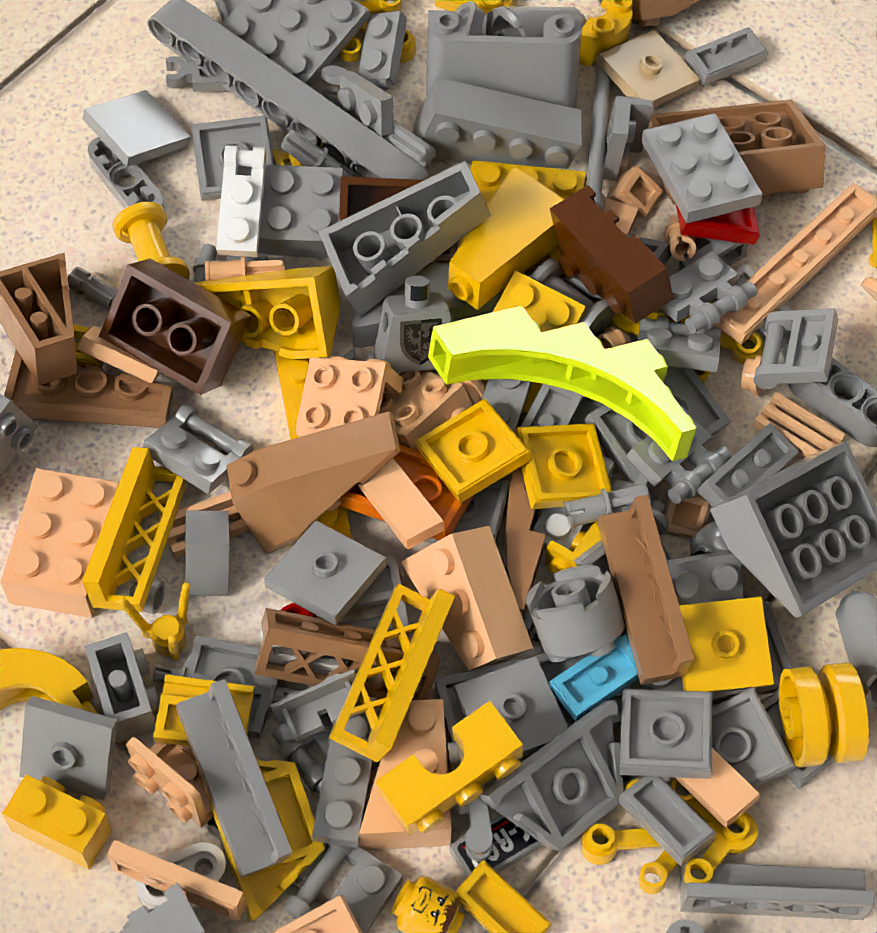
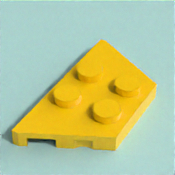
[194,757,325,923]

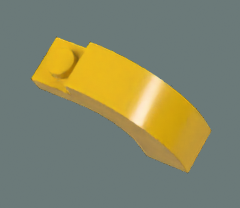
[0,648,98,714]

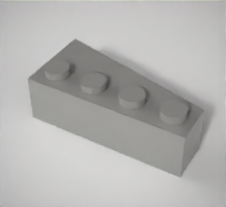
[319,161,491,317]

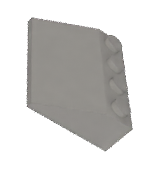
[710,441,877,618]

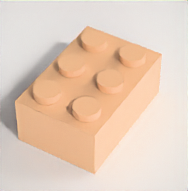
[0,468,119,618]

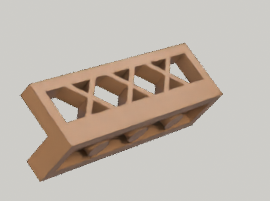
[597,495,694,685]
[254,608,440,700]

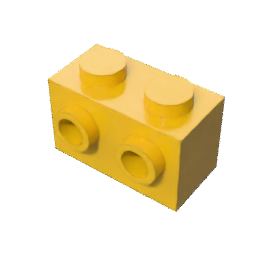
[2,774,113,870]

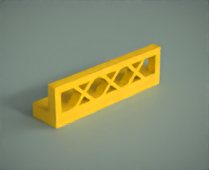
[82,447,188,612]
[329,583,455,762]

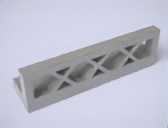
[176,679,292,878]
[679,862,875,920]

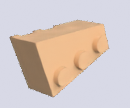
[359,699,452,850]

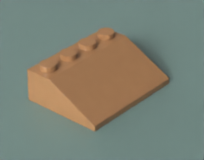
[648,99,826,205]

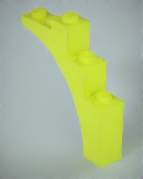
[428,305,696,461]

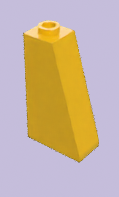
[448,166,564,310]

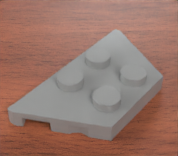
[479,700,624,851]

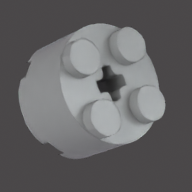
[526,565,626,662]

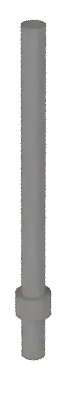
[587,64,611,212]

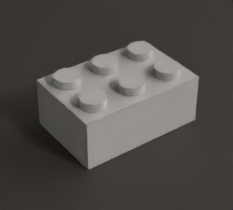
[237,165,343,258]

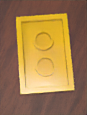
[481,270,588,414]

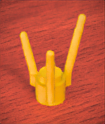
[119,582,191,661]

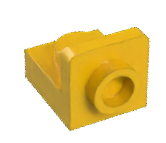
[545,521,601,574]

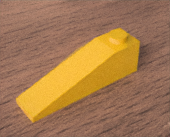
[194,266,341,359]

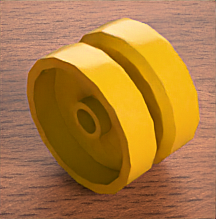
[779,662,869,768]

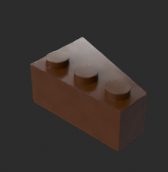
[549,185,674,324]

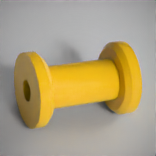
[112,202,190,280]

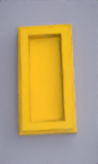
[455,860,552,933]

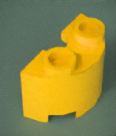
[579,0,633,67]

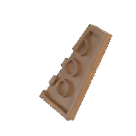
[4,350,173,428]

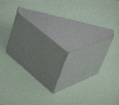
[185,511,229,596]

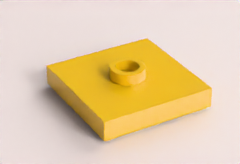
[415,398,532,503]
[514,423,612,509]
[679,597,774,692]

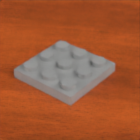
[221,0,370,87]

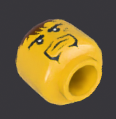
[392,876,464,933]

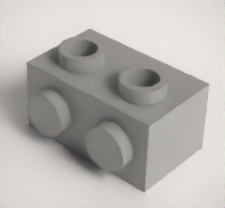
[84,632,160,744]

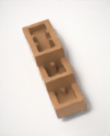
[504,467,546,619]

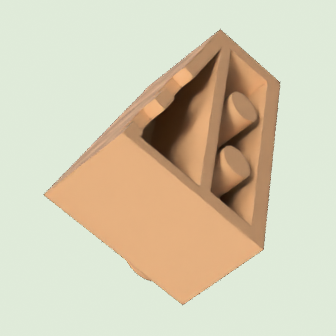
[400,526,533,671]

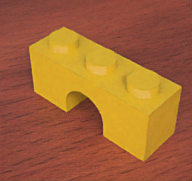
[375,701,523,836]

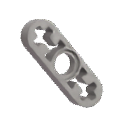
[88,137,165,210]

